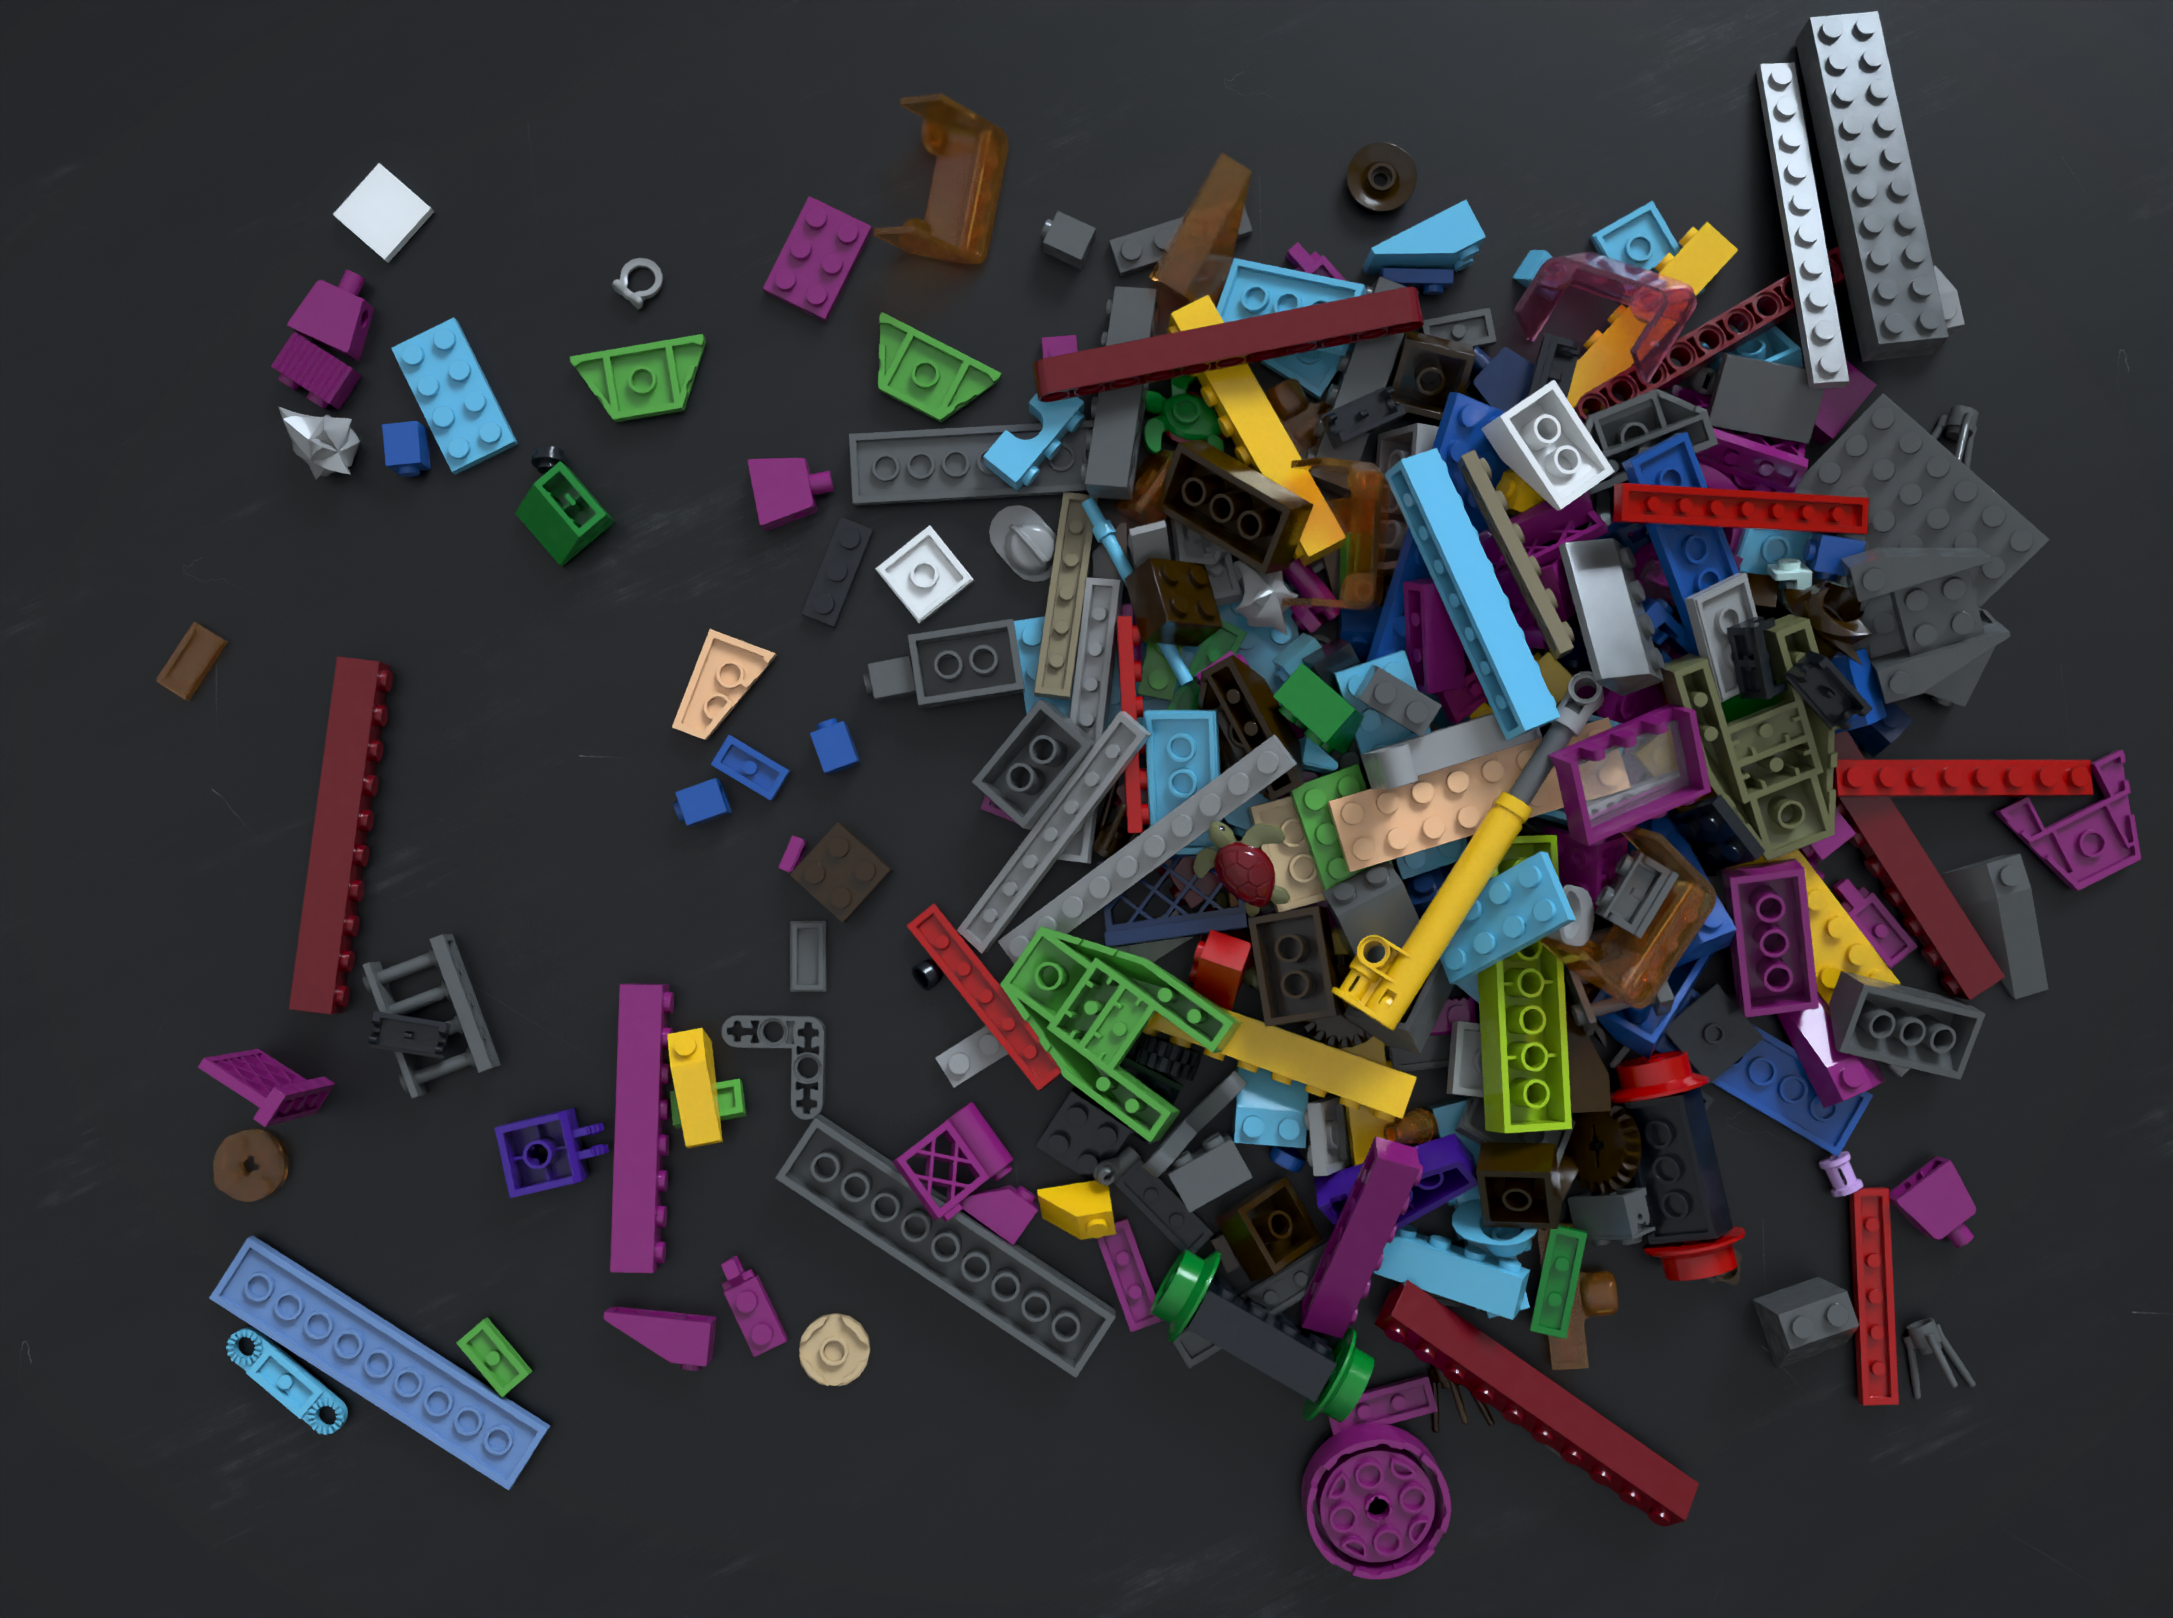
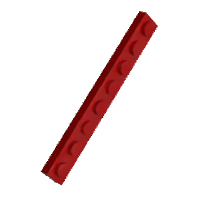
[1613,483,1869,535]
[1833,760,2093,797]

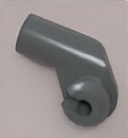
[1094,1144,1142,1186]

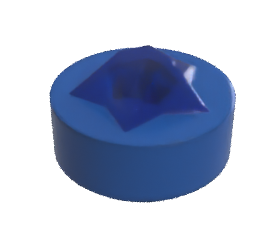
[1268,1146,1306,1173]

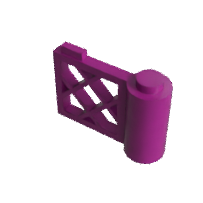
[892,1101,1014,1222]

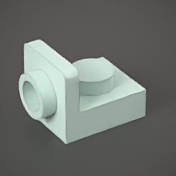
[1767,558,1813,615]

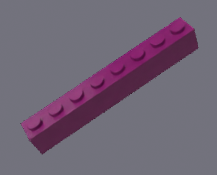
[610,983,674,1273]

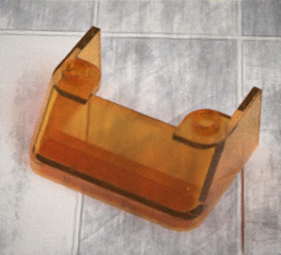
[873,93,1009,265]
[1282,457,1390,612]
[1541,827,1716,1009]

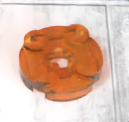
[213,1129,289,1202]

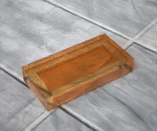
[155,622,227,700]

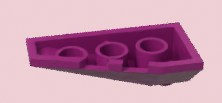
[1777,995,1886,1108]

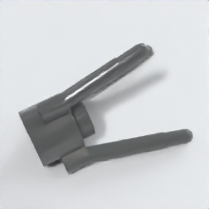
[1931,405,1980,469]
[1902,1318,1976,1400]

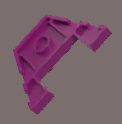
[1995,750,2141,891]

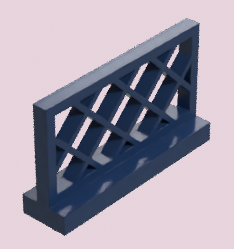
[1097,854,1251,948]

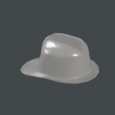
[989,505,1057,582]
[1546,884,1594,947]

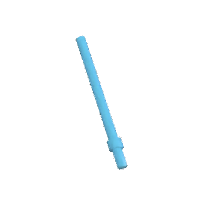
[1081,498,1194,687]

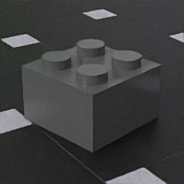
[1167,1131,1253,1213]

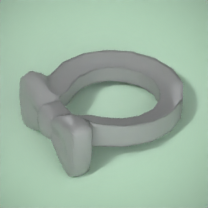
[612,258,663,310]

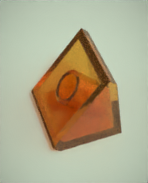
[1112,450,1175,525]

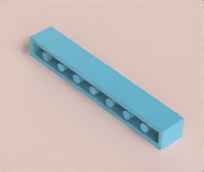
[1385,448,1561,741]

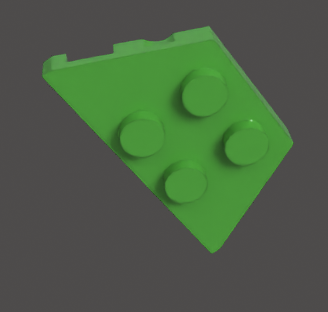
[878,312,1002,423]
[570,334,706,422]

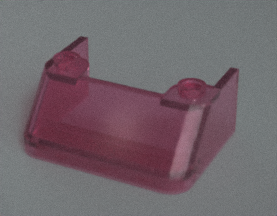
[1514,251,1697,383]

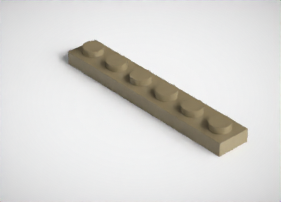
[1457,449,1575,660]
[1034,492,1099,701]

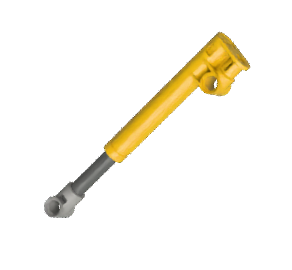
[1331,671,1604,1031]

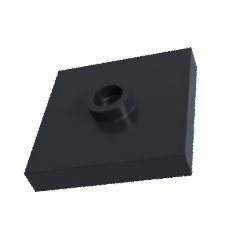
[1665,983,1763,1084]

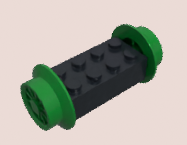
[1150,1249,1374,1423]

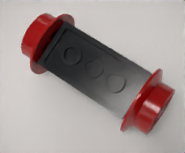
[1610,1051,1746,1281]

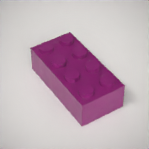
[1722,858,1819,1018]

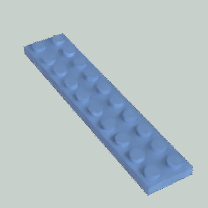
[209,1236,551,1490]

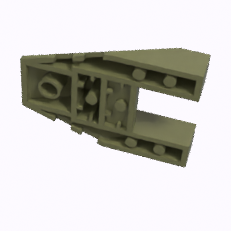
[1660,614,1839,861]

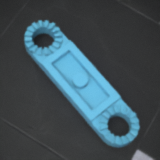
[226,1327,348,1435]

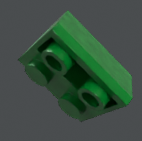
[515,461,615,567]
[1273,663,1364,755]

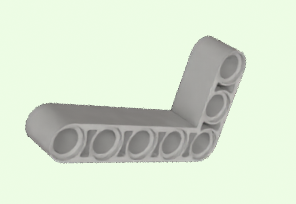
[1361,712,1542,790]

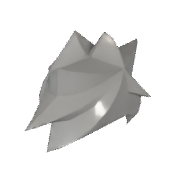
[279,407,360,480]
[1233,561,1299,635]

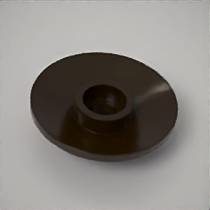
[1347,142,1417,212]

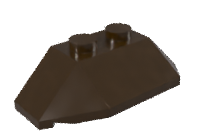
[1197,655,1304,801]

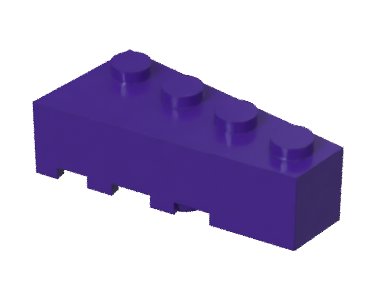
[1314,1133,1478,1230]

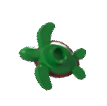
[1143,375,1225,455]

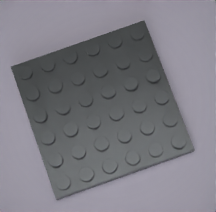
[1777,393,2050,659]

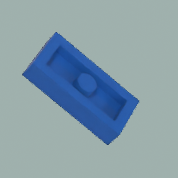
[1379,268,1454,295]
[711,735,791,801]

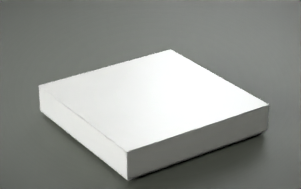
[333,163,434,263]
[875,525,974,624]

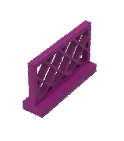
[1669,385,1809,493]
[198,1049,335,1127]

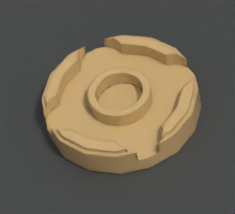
[799,1313,871,1386]

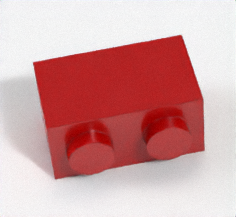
[1188,930,1252,1011]

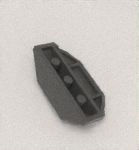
[1584,389,1718,495]

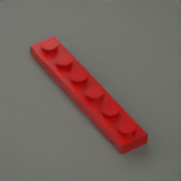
[1116,616,1149,834]
[906,904,1061,1092]
[1849,1187,1899,1406]

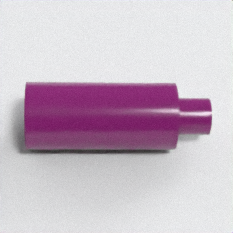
[1282,558,1340,621]

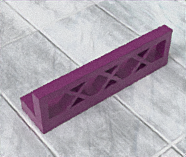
[1478,491,1608,585]

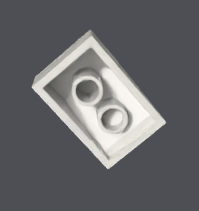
[1481,380,1615,511]

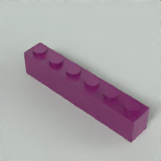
[1300,1136,1423,1339]

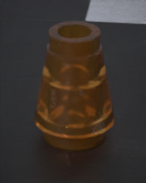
[1384,1108,1438,1144]

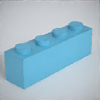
[1374,1225,1530,1320]

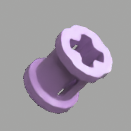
[1818,1151,1863,1197]

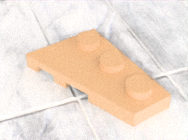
[672,629,777,741]

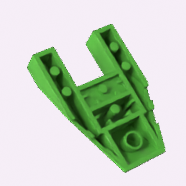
[1000,926,1242,1142]

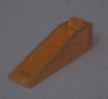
[1149,153,1252,304]

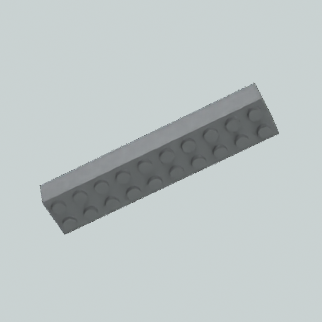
[1795,11,1949,362]
[775,1114,1116,1378]

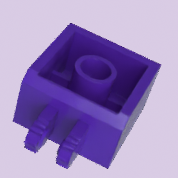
[494,1108,609,1198]

